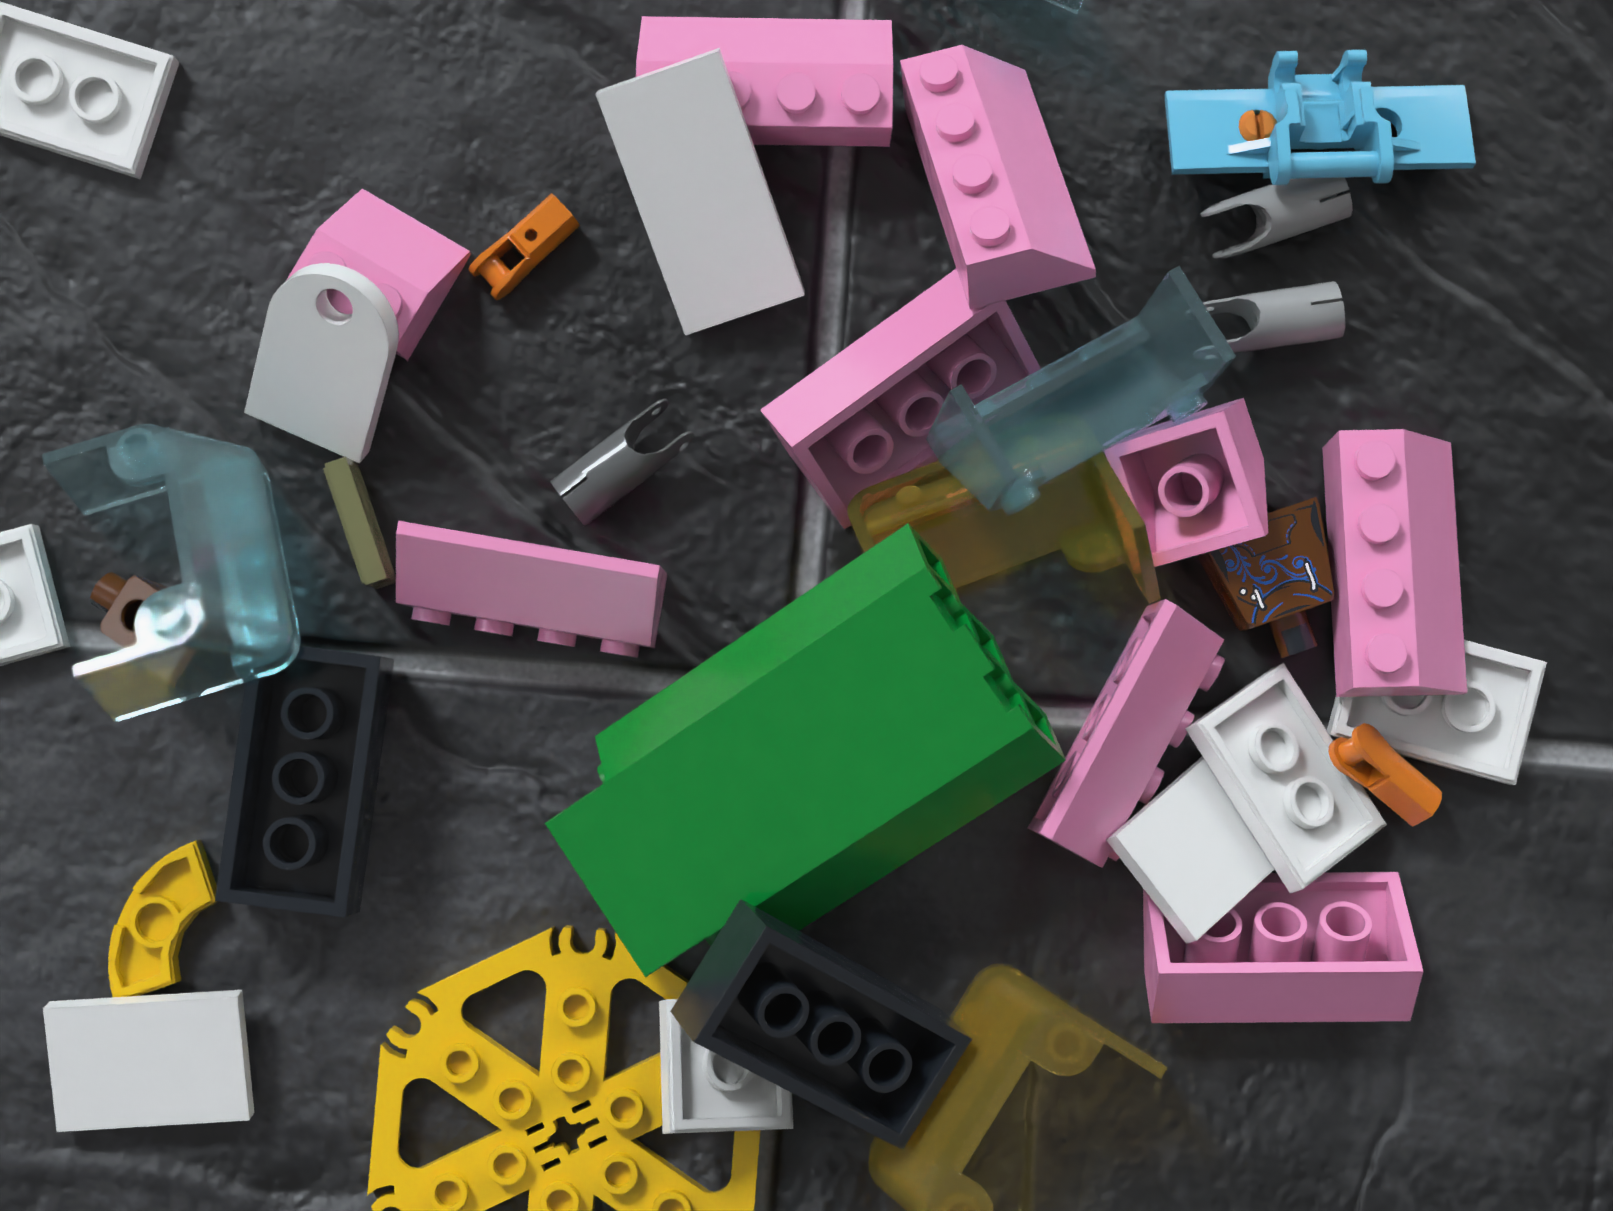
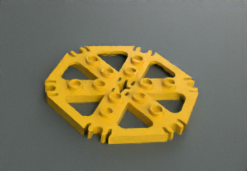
[367,925,761,1211]

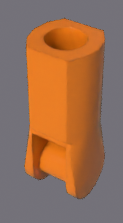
[469,193,580,300]
[1328,723,1442,827]

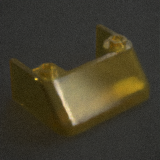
[847,416,1161,603]
[868,964,1168,1211]

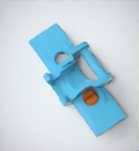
[1164,50,1476,186]

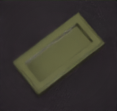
[323,457,396,589]

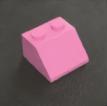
[287,189,472,361]
[1103,398,1269,570]

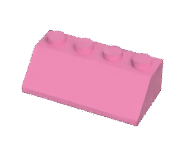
[636,16,893,147]
[900,45,1096,309]
[760,269,1048,530]
[1322,429,1467,697]
[396,521,667,658]
[1028,599,1225,868]
[1143,872,1423,1023]

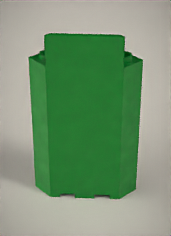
[545,523,1066,977]

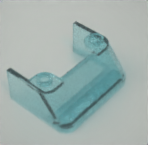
[926,266,1236,516]
[42,424,301,722]

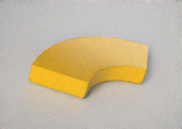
[108,840,218,997]

